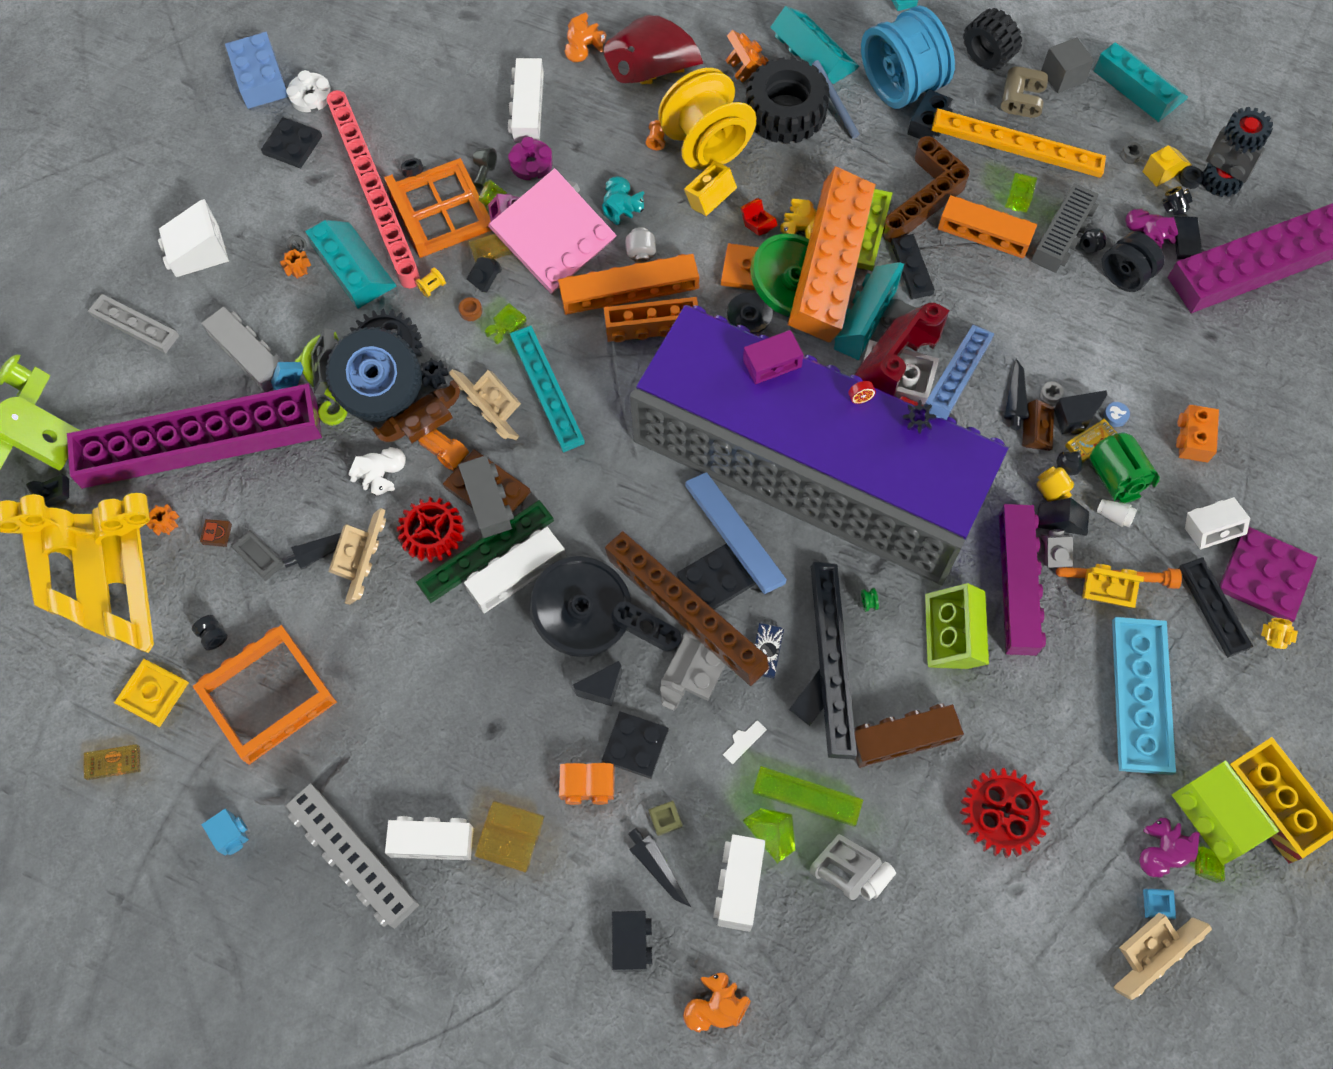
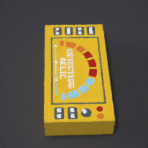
[1065,418,1117,463]

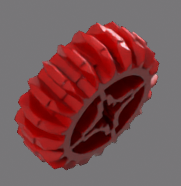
[397,497,465,563]

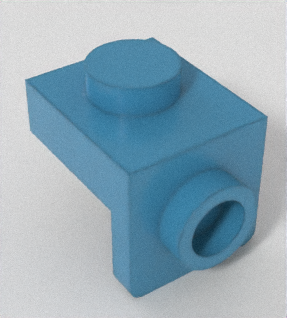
[271,362,303,390]

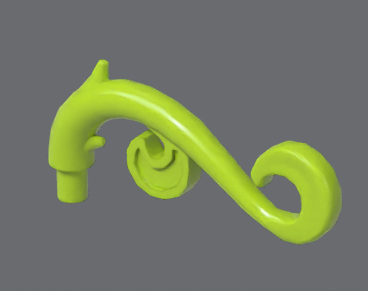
[295,332,348,426]

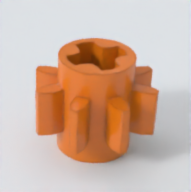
[280,249,311,279]
[146,504,179,536]

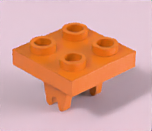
[726,30,769,82]

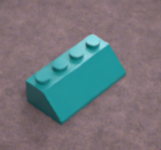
[770,6,859,84]
[1094,42,1188,122]
[305,220,396,309]
[834,262,904,360]

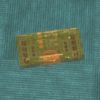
[84,744,141,780]

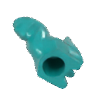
[602,176,644,225]

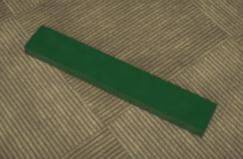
[416,500,554,604]

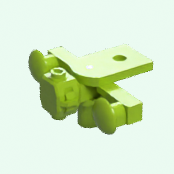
[0,354,81,471]

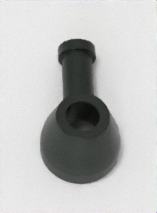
[473,148,497,189]

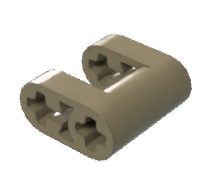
[1001,67,1048,118]

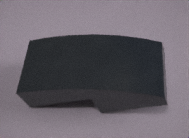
[789,669,823,726]

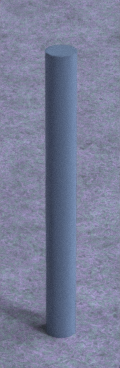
[812,60,860,139]

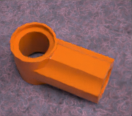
[419,429,469,471]

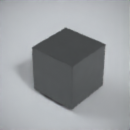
[1041,37,1094,93]

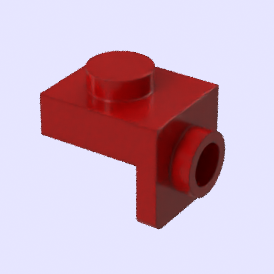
[741,198,778,236]

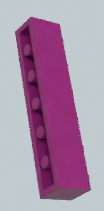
[999,504,1046,656]

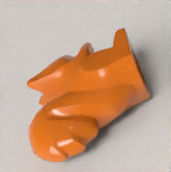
[564,12,606,63]
[683,973,751,1033]

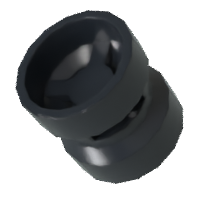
[192,615,228,651]

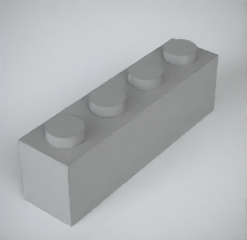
[201,306,283,392]

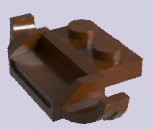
[372,380,460,443]

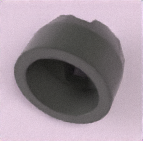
[286,235,307,253]

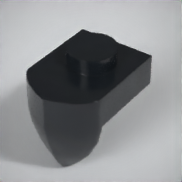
[466,257,502,292]
[26,474,69,507]

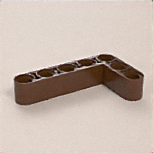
[882,136,970,242]

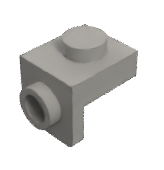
[1041,529,1073,568]

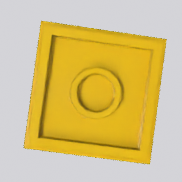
[114,659,189,728]

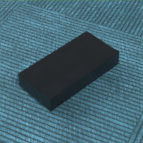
[1174,216,1202,259]

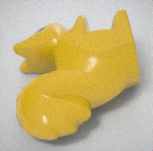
[780,199,817,239]

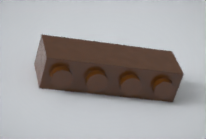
[854,703,964,768]

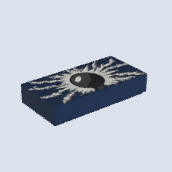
[755,623,784,679]

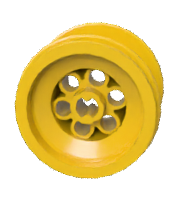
[658,68,757,170]

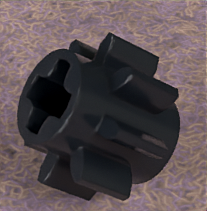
[1162,186,1193,215]
[421,358,449,389]
[903,400,936,434]

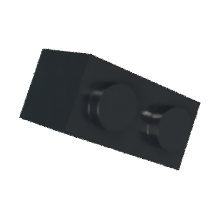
[612,911,652,972]

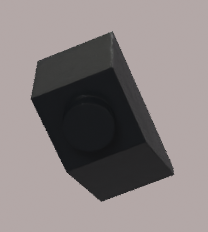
[1054,390,1108,435]

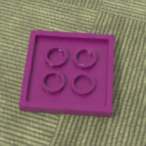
[1219,527,1318,622]

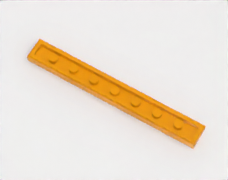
[932,108,1106,178]

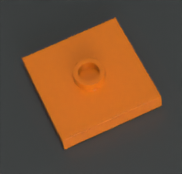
[721,243,759,290]

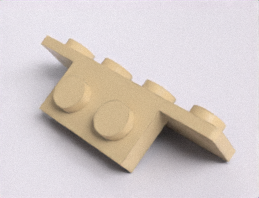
[449,369,521,440]
[328,508,386,605]
[1114,913,1212,1000]

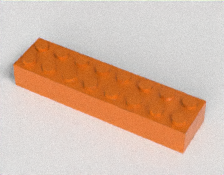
[788,166,876,343]

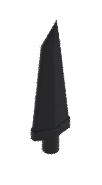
[1004,358,1029,430]
[282,533,341,570]
[628,828,691,907]

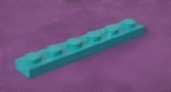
[510,326,585,452]

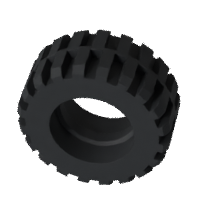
[745,57,830,144]

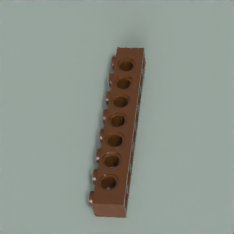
[605,531,769,686]

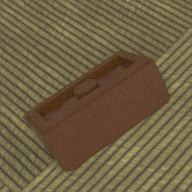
[1022,399,1054,451]

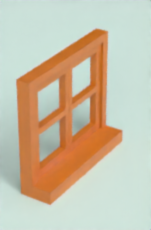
[384,158,492,258]

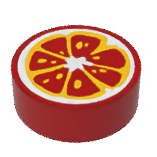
[848,381,876,404]

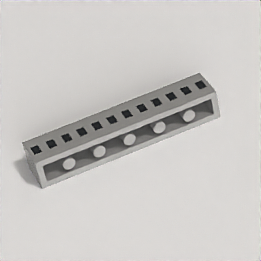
[285,783,419,929]

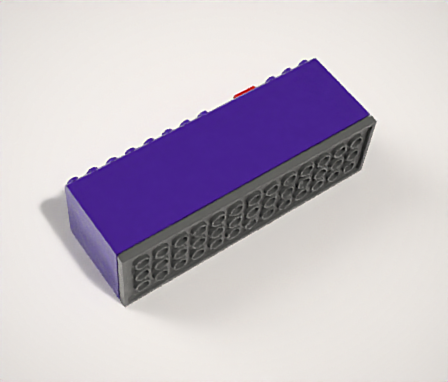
[630,305,1009,586]

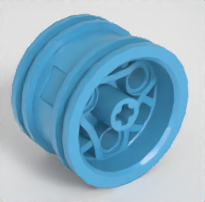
[861,5,955,109]

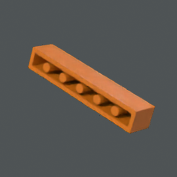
[558,254,699,315]

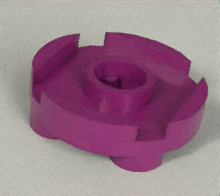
[508,137,553,180]

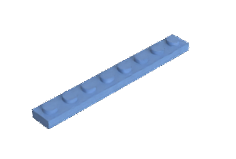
[924,325,994,420]

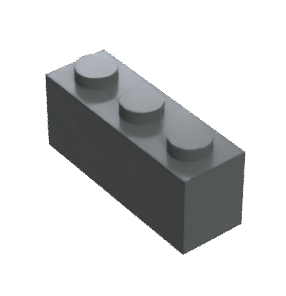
[458,455,514,538]

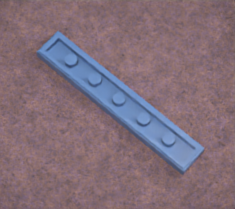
[685,472,787,594]

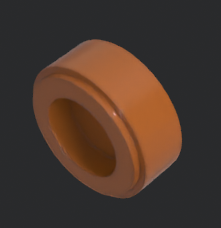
[458,297,483,321]

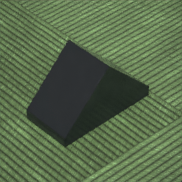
[1038,498,1089,536]
[573,661,622,706]

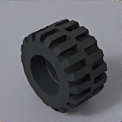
[963,8,1022,71]

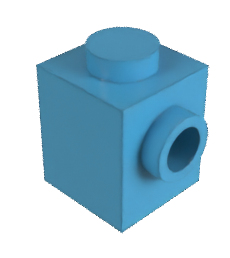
[201,809,249,856]

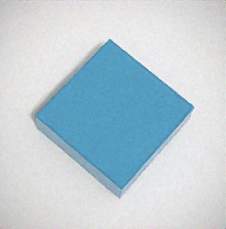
[1143,889,1176,920]

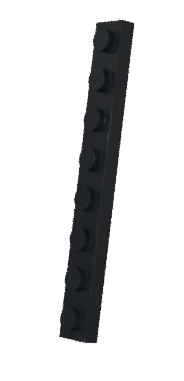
[810,562,857,759]

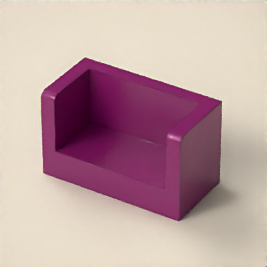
[743,330,804,385]

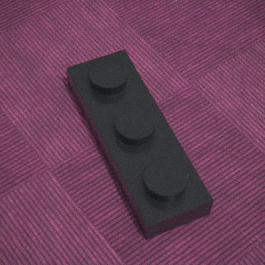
[891,234,935,300]

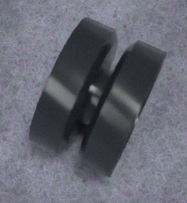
[1101,231,1164,292]

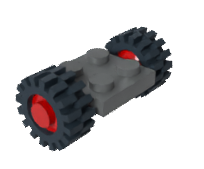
[1202,107,1273,197]

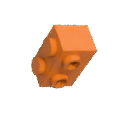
[1176,405,1219,463]

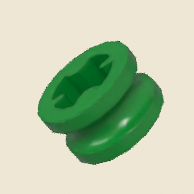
[861,588,879,612]

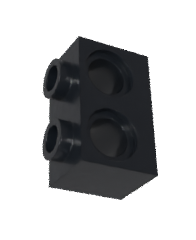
[907,89,953,139]

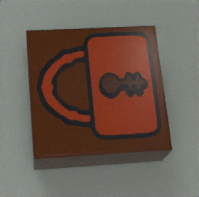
[200,519,232,547]

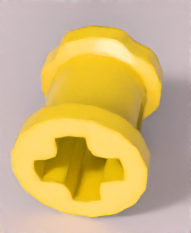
[415,267,446,297]

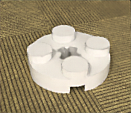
[286,70,331,113]

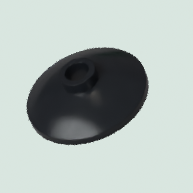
[727,292,773,334]

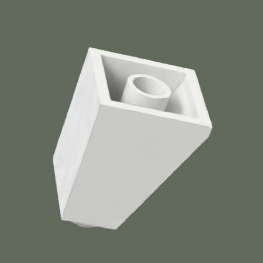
[158,199,229,277]

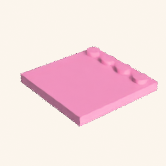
[488,168,617,294]

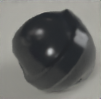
[1080,228,1107,253]
[1056,451,1082,476]

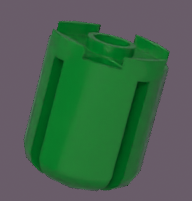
[1090,432,1160,503]

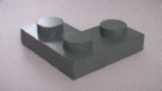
[311,328,338,395]

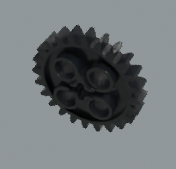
[350,309,423,378]

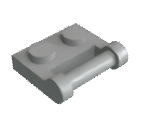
[810,834,882,900]

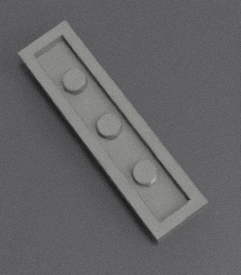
[88,294,179,354]

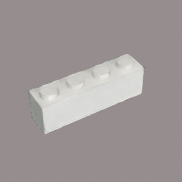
[508,58,544,142]
[464,527,566,614]

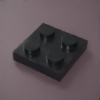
[261,117,322,169]
[602,711,669,779]

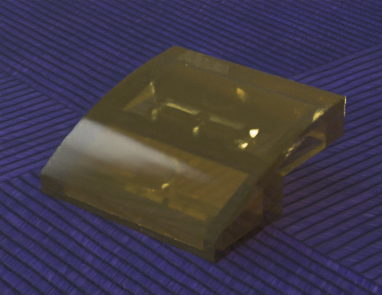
[475,801,545,872]

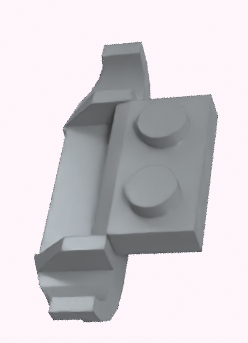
[660,631,726,711]

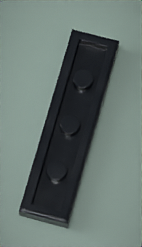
[1178,557,1253,658]

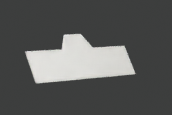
[723,721,767,764]

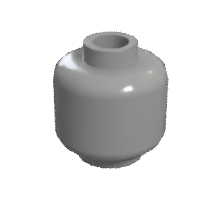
[626,227,656,263]

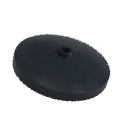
[530,556,631,657]

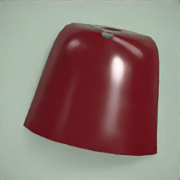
[604,15,703,83]

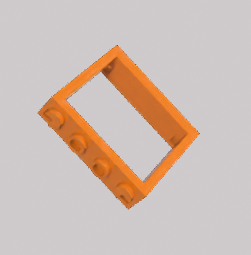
[193,625,337,765]

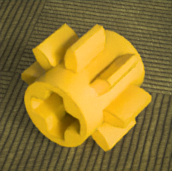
[1261,618,1298,649]

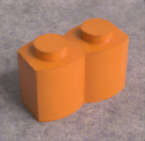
[559,763,615,805]

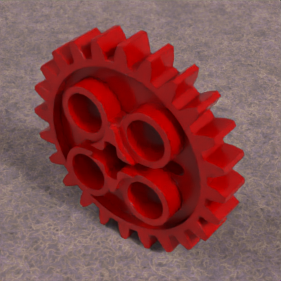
[960,768,1051,858]

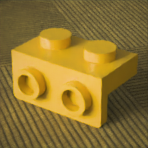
[1082,564,1144,608]

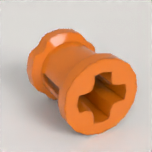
[646,120,665,150]

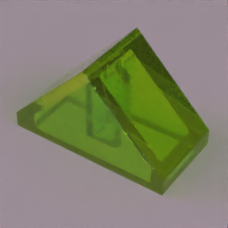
[743,808,795,864]

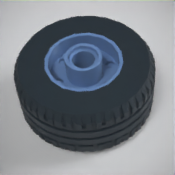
[326,327,422,422]

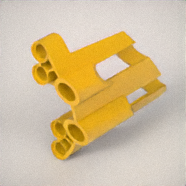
[0,493,154,653]

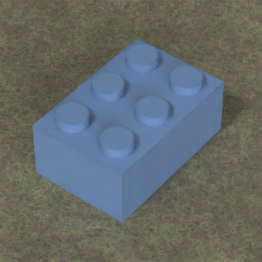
[225,32,288,109]

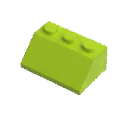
[925,583,989,669]
[1171,760,1279,865]

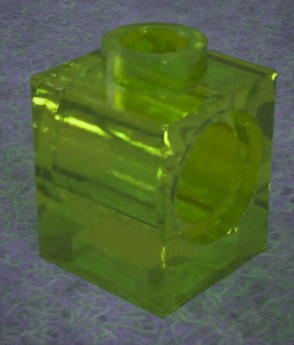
[1005,173,1037,213]

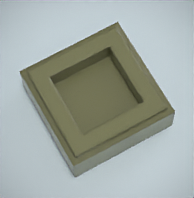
[648,801,683,836]

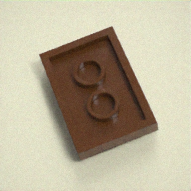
[443,449,531,513]

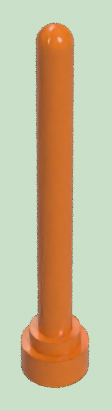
[1055,567,1182,589]

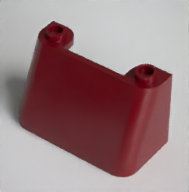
[854,303,950,398]

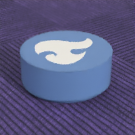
[1103,402,1130,427]

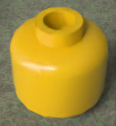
[1036,466,1074,502]

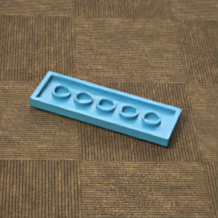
[1112,617,1176,775]

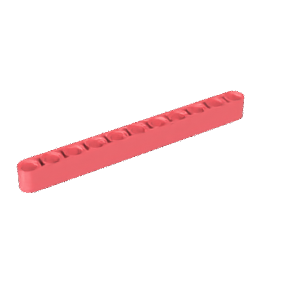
[327,90,420,289]

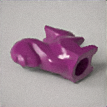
[1125,209,1178,249]
[1139,818,1200,877]

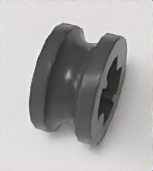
[1120,142,1143,164]

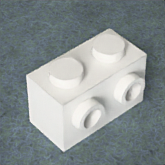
[1185,497,1250,550]

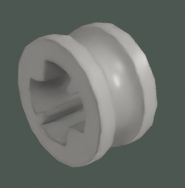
[1039,382,1064,406]

